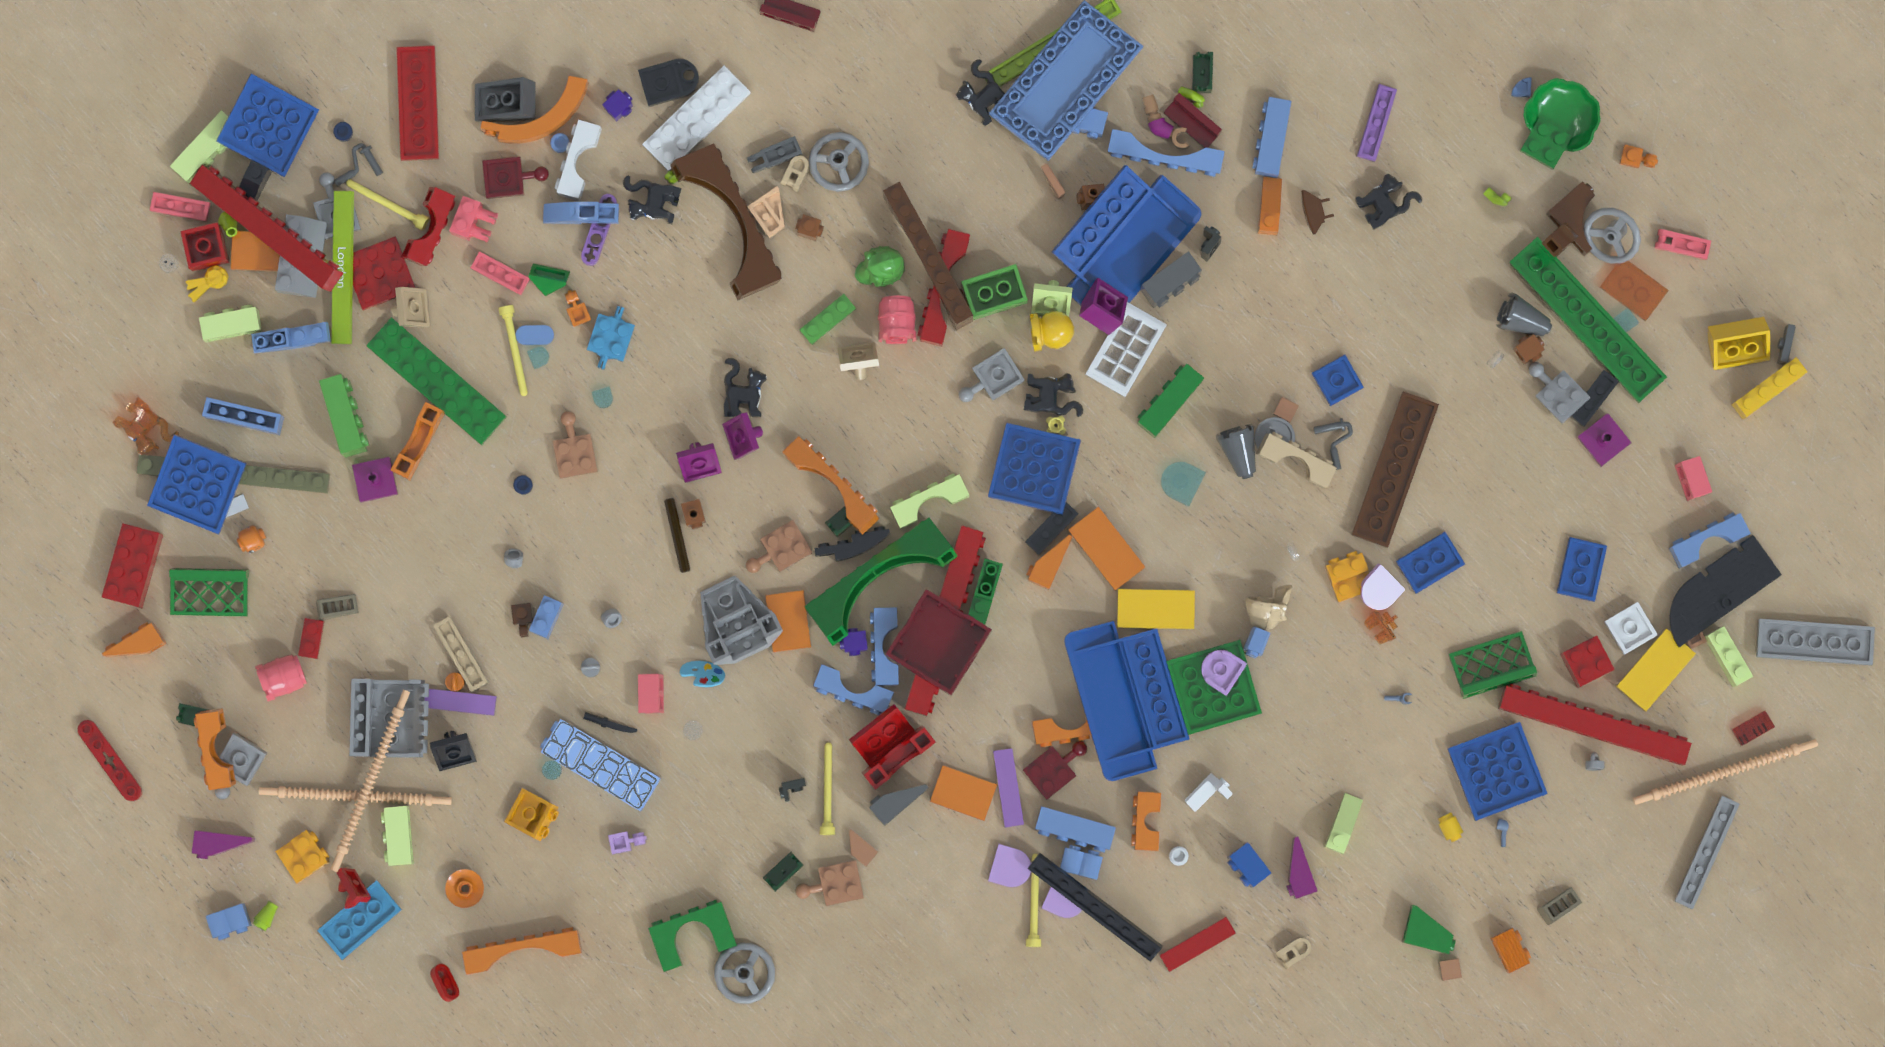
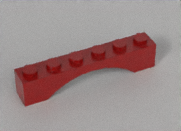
[917,229,970,347]

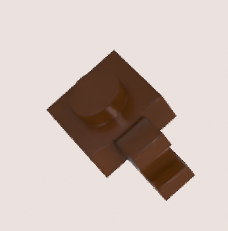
[511,603,533,638]

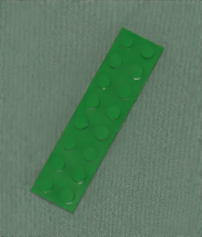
[366,317,507,445]

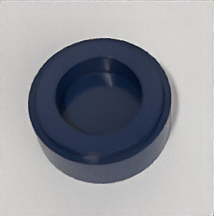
[333,122,353,142]
[513,475,533,495]

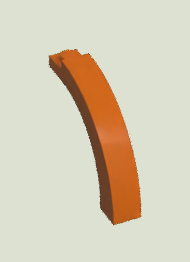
[481,76,589,144]

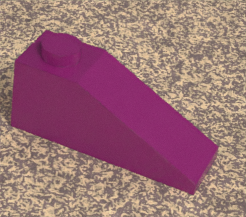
[192,830,255,859]
[1286,836,1318,899]

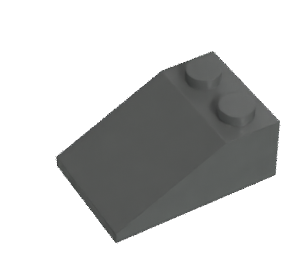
[475,77,536,122]
[869,784,929,826]

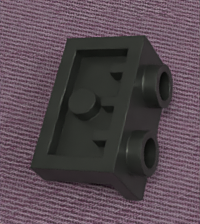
[1200,226,1221,262]
[779,778,807,802]

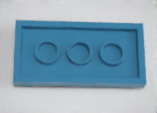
[317,880,402,960]

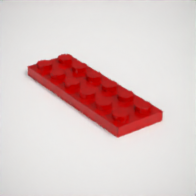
[397,45,439,161]

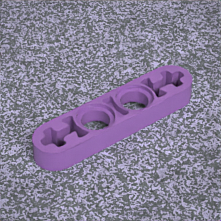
[581,194,617,266]

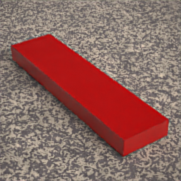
[1159,917,1236,972]

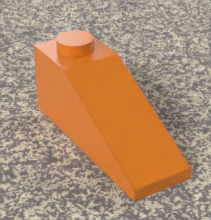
[1258,177,1282,236]
[1026,535,1073,590]

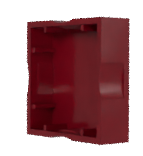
[885,589,992,696]

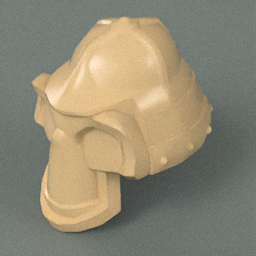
[1244,585,1293,630]

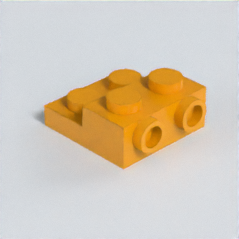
[1325,551,1369,603]
[504,788,559,841]
[275,830,330,884]

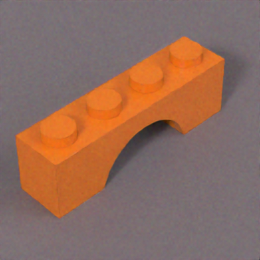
[391,402,445,481]
[194,708,236,790]
[1032,718,1091,748]

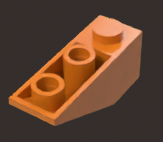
[102,622,166,657]

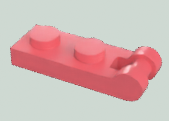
[1654,229,1711,260]

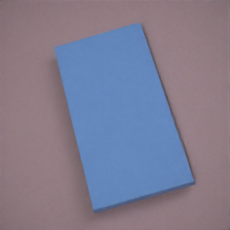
[989,0,1143,161]

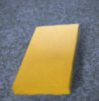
[1117,589,1195,629]
[1616,628,1696,712]

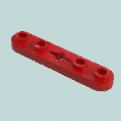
[77,720,142,801]

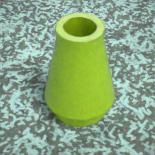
[218,211,237,237]
[252,901,278,931]

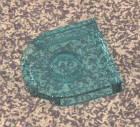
[1161,462,1206,507]

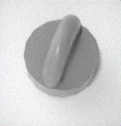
[504,549,523,568]
[601,608,622,628]
[581,658,600,677]
[1585,752,1605,771]

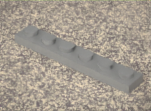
[1674,796,1740,909]

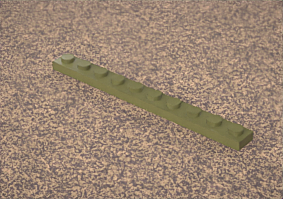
[137,454,330,493]

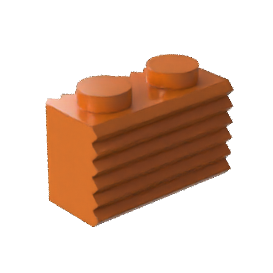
[1490,928,1531,973]

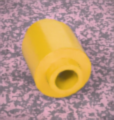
[1438,812,1464,842]

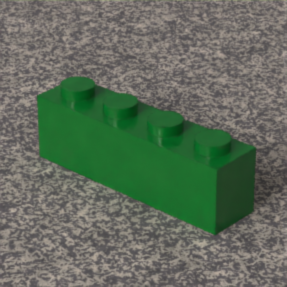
[1137,364,1204,438]

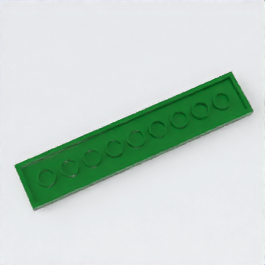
[1509,237,1667,403]

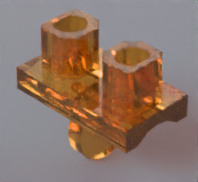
[1364,609,1398,645]

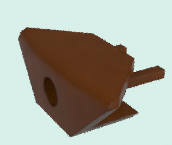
[1301,190,1334,235]

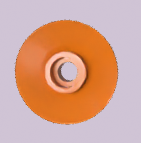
[445,869,484,908]

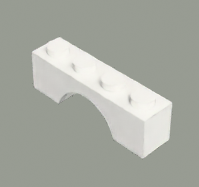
[555,120,602,201]

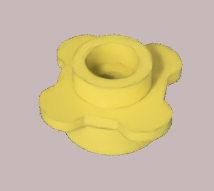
[1046,416,1066,435]

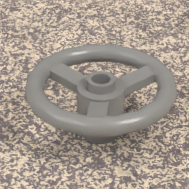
[808,132,869,192]
[1583,207,1641,264]
[714,942,775,1004]

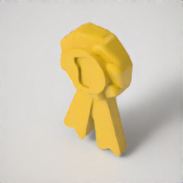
[185,265,229,302]

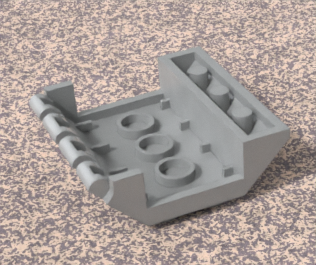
[349,679,429,758]

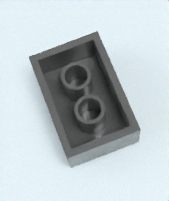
[1140,251,1202,308]

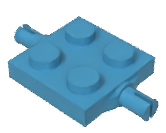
[587,306,635,370]

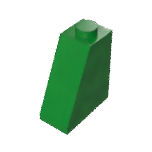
[1402,905,1456,954]

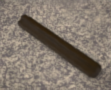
[664,498,690,573]

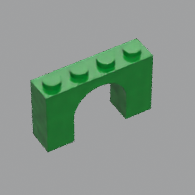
[648,899,737,972]

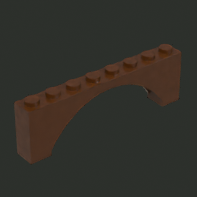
[670,143,782,301]
[883,182,973,331]

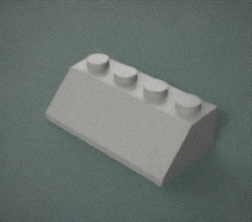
[275,214,327,298]

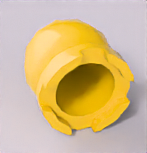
[1029,311,1074,352]

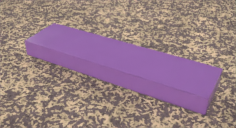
[1357,84,1397,162]
[425,689,497,716]
[993,748,1024,828]

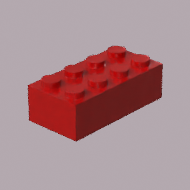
[102,523,163,609]

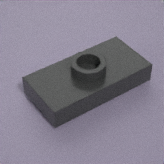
[1777,324,1796,365]

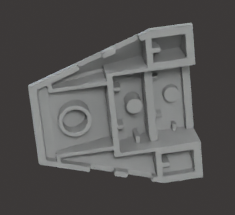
[700,576,783,665]

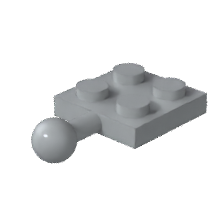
[313,172,361,240]
[959,348,1025,402]
[1529,362,1590,424]
[215,733,267,799]

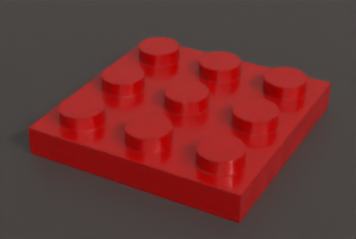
[353,236,416,310]

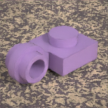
[608,832,647,854]

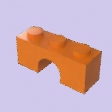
[1131,792,1161,851]

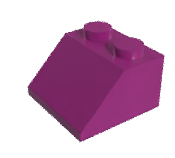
[1079,278,1128,335]

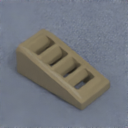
[316,594,359,620]
[1538,887,1582,925]

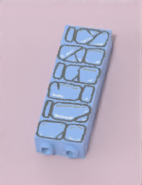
[540,719,661,811]

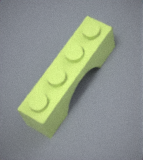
[890,474,969,530]

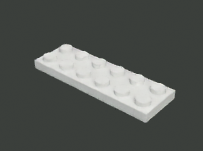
[642,66,751,171]

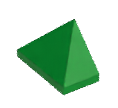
[529,263,570,296]

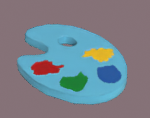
[680,661,725,687]

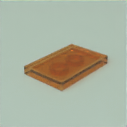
[1599,261,1669,321]

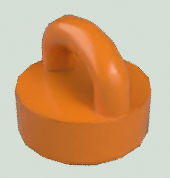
[445,672,465,692]

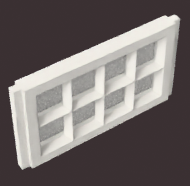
[1085,302,1167,397]

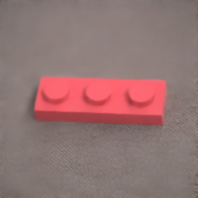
[150,192,211,222]
[470,251,530,296]

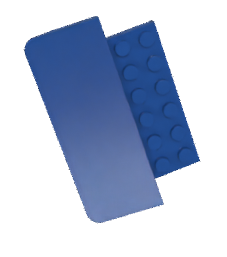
[1051,165,1201,306]
[1064,621,1190,781]

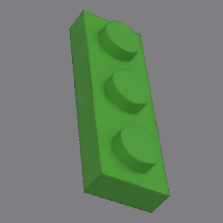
[800,294,856,345]

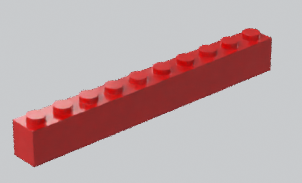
[189,165,343,292]
[905,526,986,717]
[1498,684,1692,766]

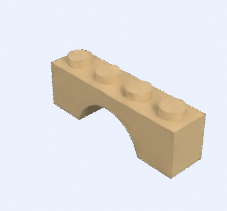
[1256,432,1337,488]

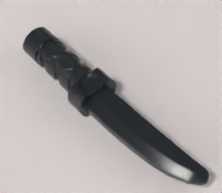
[583,712,638,733]

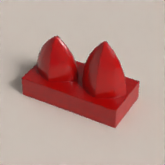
[337,868,371,909]

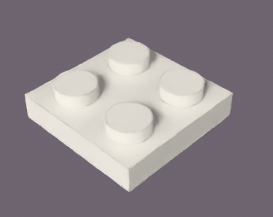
[1604,602,1658,655]

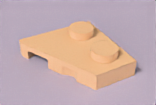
[747,186,785,239]

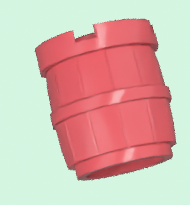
[878,295,917,344]
[255,654,307,702]

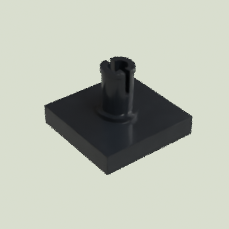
[430,731,477,771]

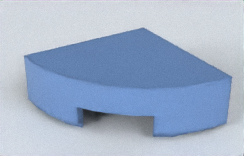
[1511,77,1532,97]

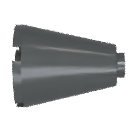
[1496,292,1552,336]
[1216,424,1256,479]

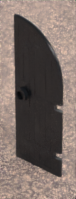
[1669,535,1782,647]

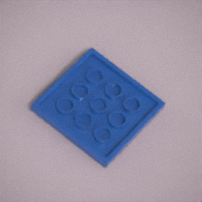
[216,74,319,177]
[988,423,1081,515]
[147,434,247,534]
[1447,722,1548,821]

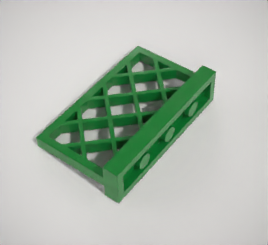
[169,568,249,616]
[1449,631,1537,699]

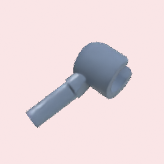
[1384,693,1412,705]
[1496,819,1509,847]

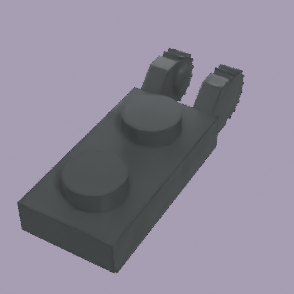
[747,136,803,173]

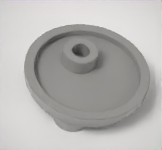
[1254,417,1295,448]

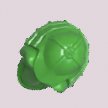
[855,246,905,287]

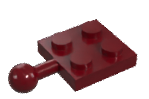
[482,157,549,199]
[1023,741,1087,800]

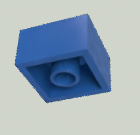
[1227,842,1271,888]

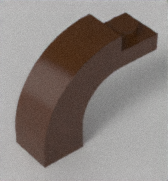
[1542,222,1579,257]

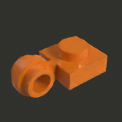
[1620,145,1658,168]
[564,290,591,327]

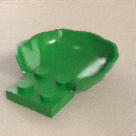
[1520,78,1601,170]

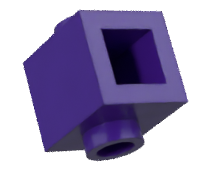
[602,89,633,122]
[840,628,868,656]

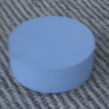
[550,133,570,153]

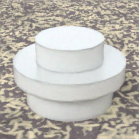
[1169,846,1189,866]

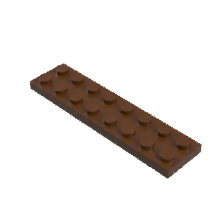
[1351,391,1439,548]

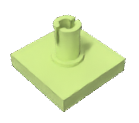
[1031,280,1073,317]

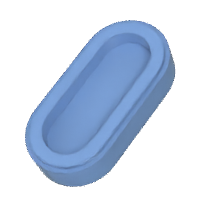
[516,325,554,345]

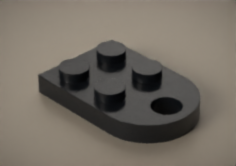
[638,59,699,107]

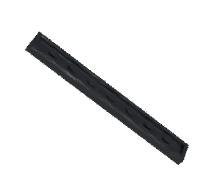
[1028,853,1163,962]

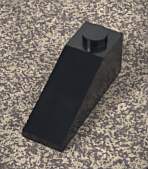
[239,160,272,201]

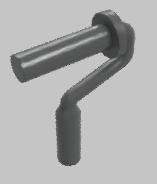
[334,143,383,186]
[1314,418,1353,470]

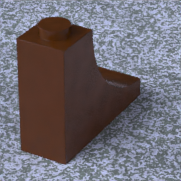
[1546,181,1595,256]

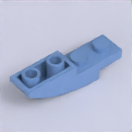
[543,202,619,224]
[251,322,331,353]

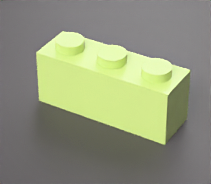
[199,305,262,342]
[1705,626,1753,687]
[381,806,414,866]

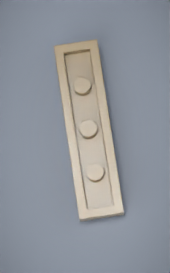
[433,616,489,692]

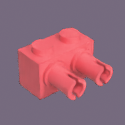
[449,196,498,242]

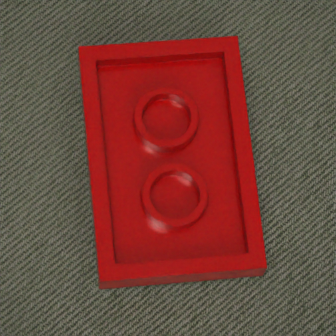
[849,704,915,766]

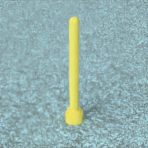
[346,179,430,231]
[498,305,528,396]
[820,742,835,835]
[1026,854,1041,947]

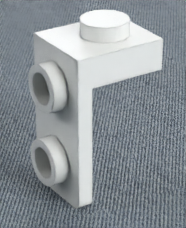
[1185,773,1232,811]

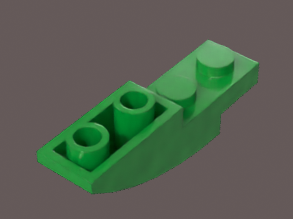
[968,558,1003,625]

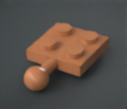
[553,411,598,479]
[746,520,813,573]
[795,860,864,906]

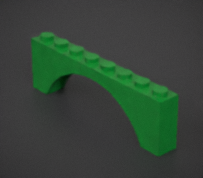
[804,518,958,646]

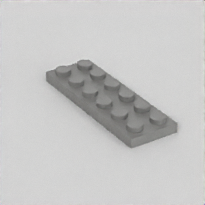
[1756,619,1875,666]

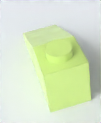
[1324,793,1363,854]

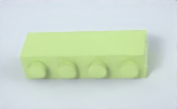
[170,110,228,184]

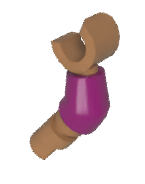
[1142,94,1190,150]

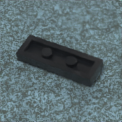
[1571,370,1619,427]
[1025,502,1079,555]

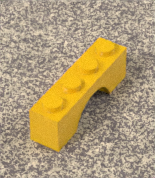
[1731,357,1808,419]

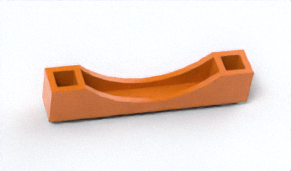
[782,436,879,535]
[462,927,582,975]

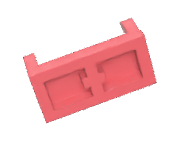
[1675,456,1712,501]
[638,674,664,714]

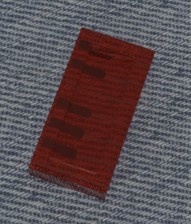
[1731,710,1775,746]

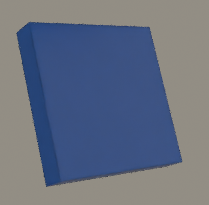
[1311,355,1364,406]

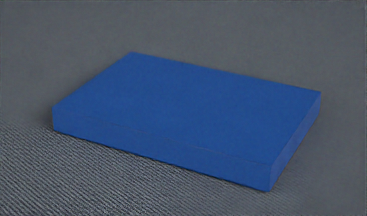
[1396,532,1465,594]
[1557,537,1607,602]

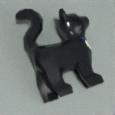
[956,59,1005,126]
[1355,174,1422,230]
[623,175,682,225]
[724,358,767,417]
[1024,373,1083,417]

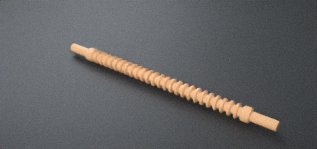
[330,689,410,872]
[1633,739,1818,805]
[259,786,452,806]

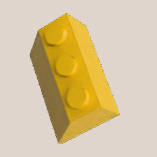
[1708,317,1770,370]

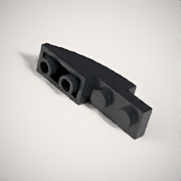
[814,526,890,562]

